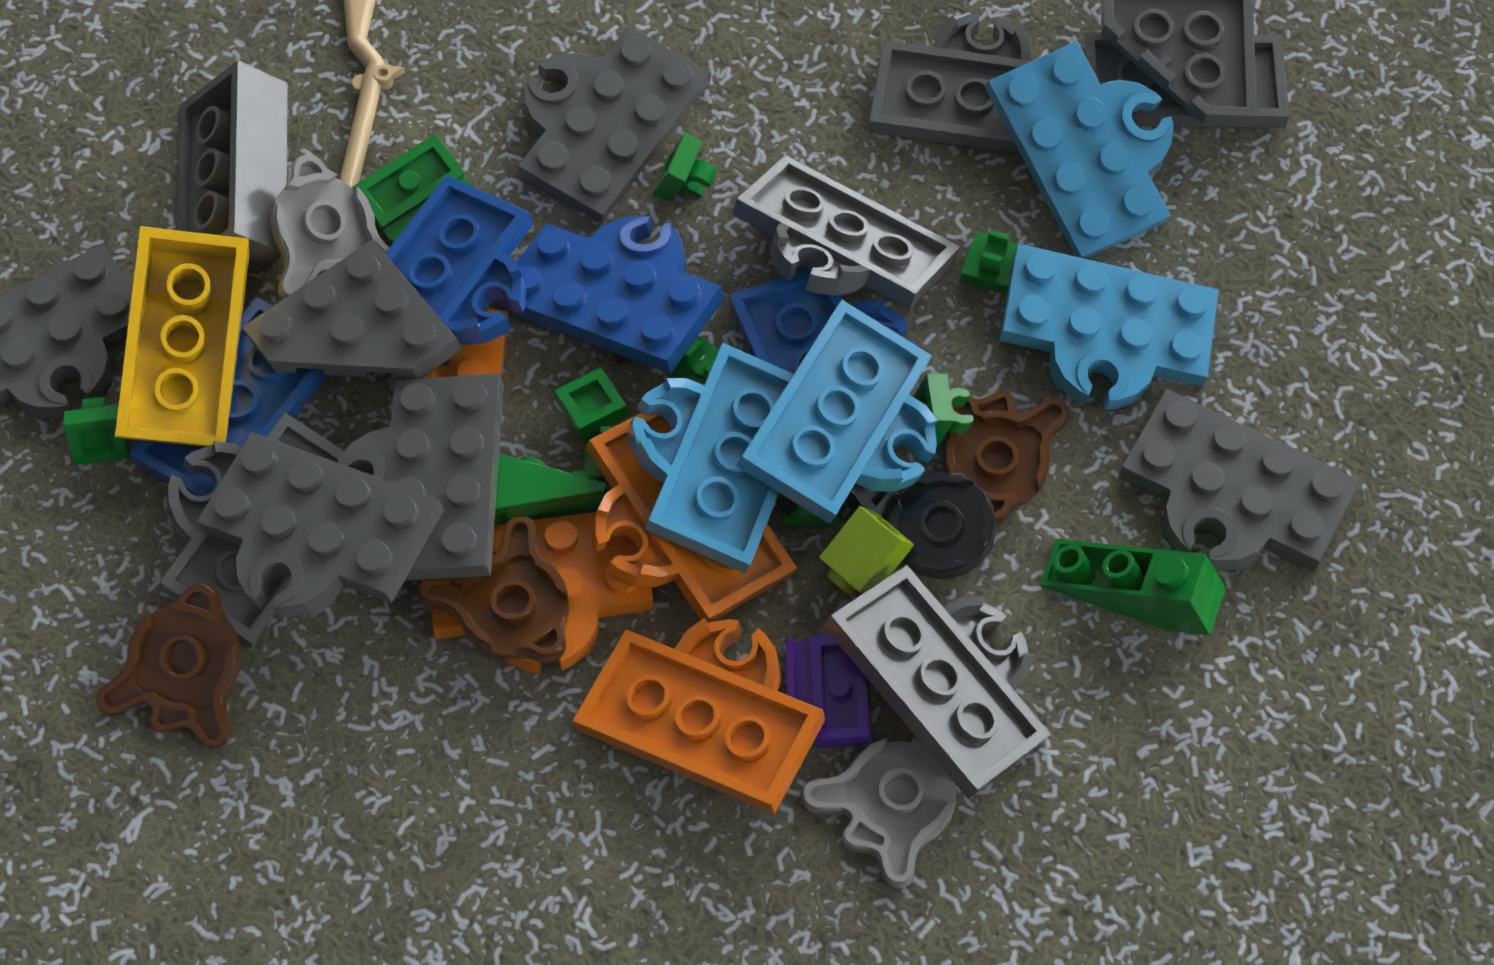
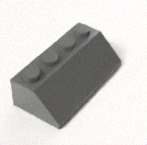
[175,60,290,273]

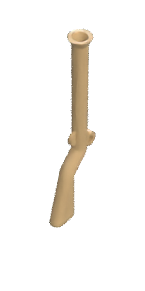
[339,0,405,188]

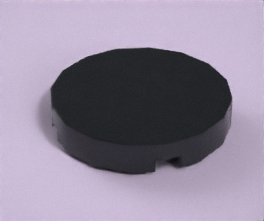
[888,471,997,580]

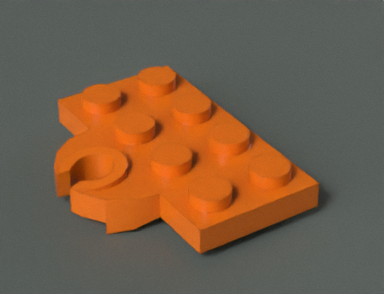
[586,413,797,622]
[431,512,654,674]
[572,618,825,815]

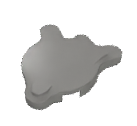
[270,155,390,299]
[801,738,957,889]

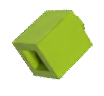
[819,506,914,595]

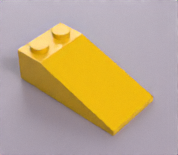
[115,226,249,447]

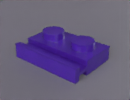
[785,635,872,748]

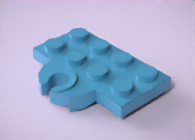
[985,41,1174,259]
[999,244,1219,410]
[736,300,938,524]
[628,343,794,573]

